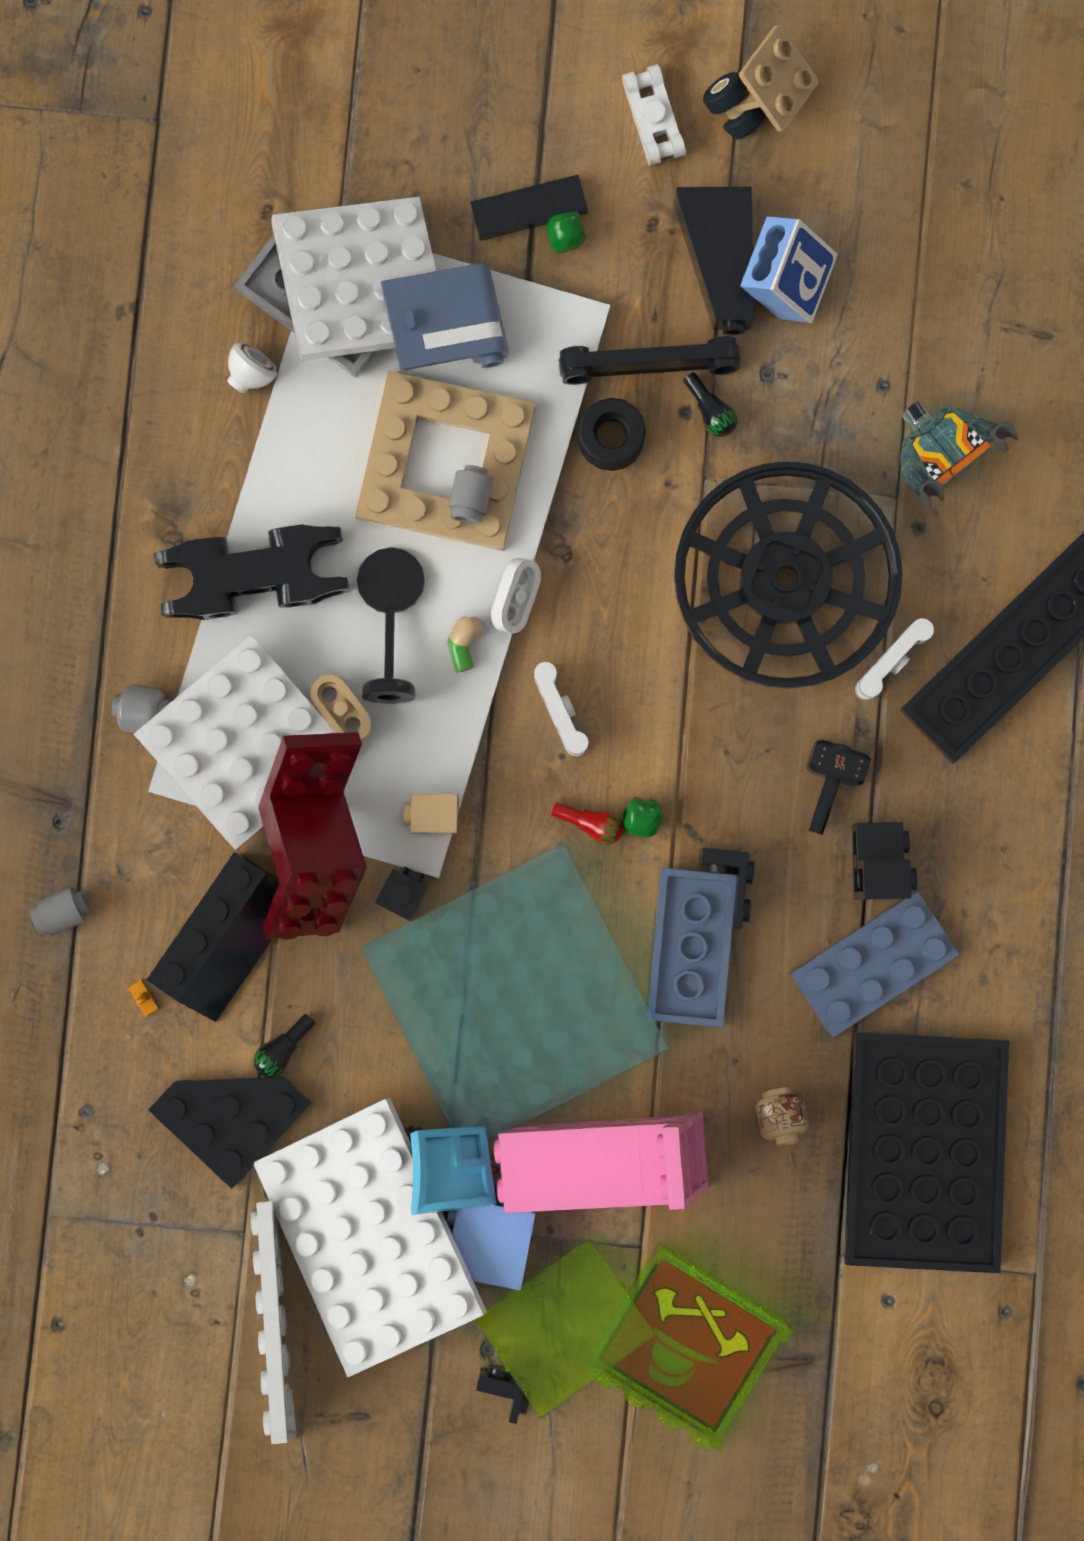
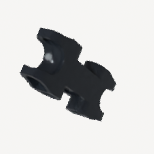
[154,524,350,620]

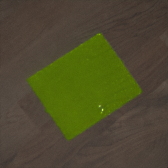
[475,1239,656,1418]

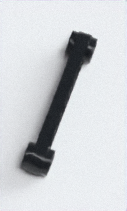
[558,336,741,385]

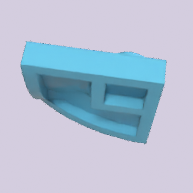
[410,1126,497,1215]

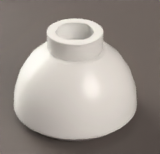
[227,342,277,393]

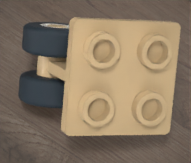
[703,25,819,139]

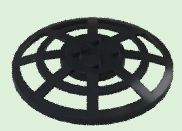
[674,461,903,689]

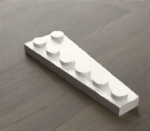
[251,1201,296,1444]

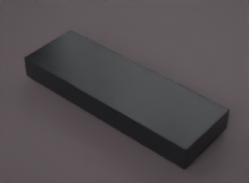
[470,175,588,241]

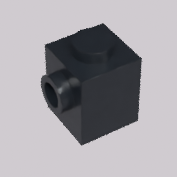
[375,866,429,921]

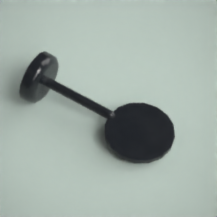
[357,547,425,704]

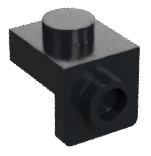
[476,1365,531,1424]

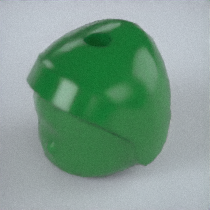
[546,211,587,254]
[623,797,663,838]

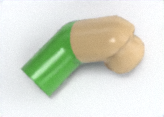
[447,616,483,673]

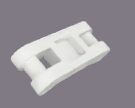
[622,64,686,166]
[855,618,934,701]
[534,662,588,757]

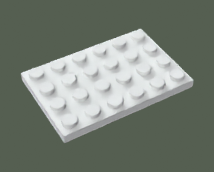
[254,1097,487,1377]

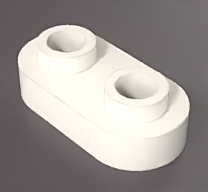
[491,558,541,633]

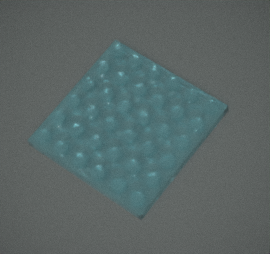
[361,844,669,1141]

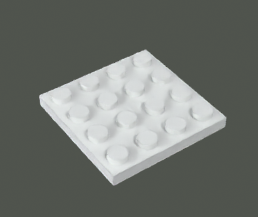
[271,197,436,361]
[134,634,335,850]

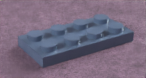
[646,868,737,1028]
[789,891,960,1038]

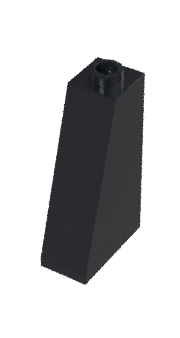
[674,187,754,335]

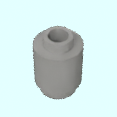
[449,465,493,524]
[29,887,90,936]

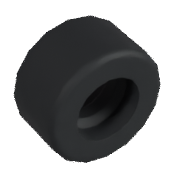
[578,398,646,471]

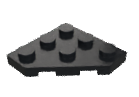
[148,1077,312,1189]

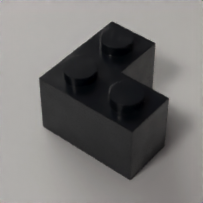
[852,822,917,900]

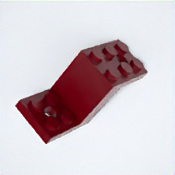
[258,732,367,940]

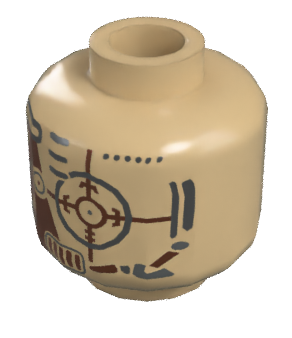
[755,1087,809,1147]

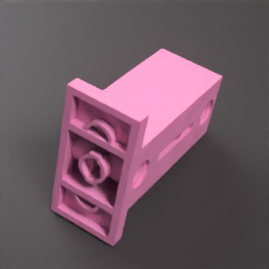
[494,1111,709,1213]

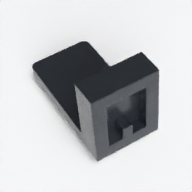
[699,848,754,929]

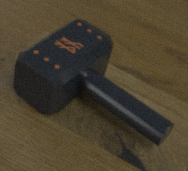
[806,740,871,835]

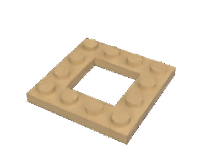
[355,371,536,551]

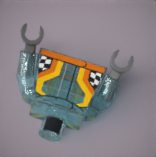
[900,401,1018,509]

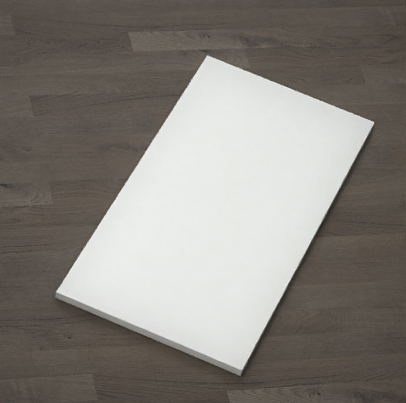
[148,253,611,878]

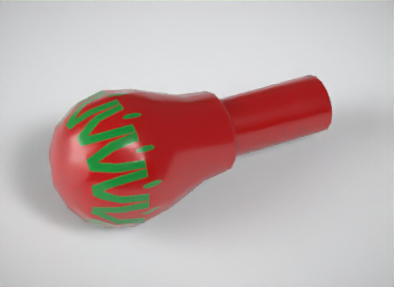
[551,802,624,845]

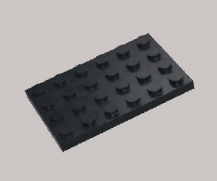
[844,1032,1009,1273]

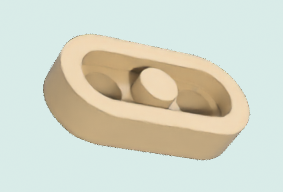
[310,674,372,742]

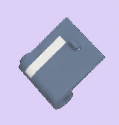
[380,264,510,371]

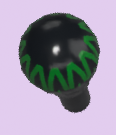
[683,372,737,437]
[253,1014,316,1078]

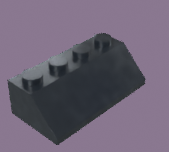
[147,852,279,1022]

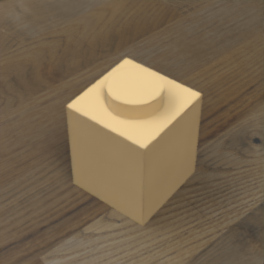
[403,793,459,834]

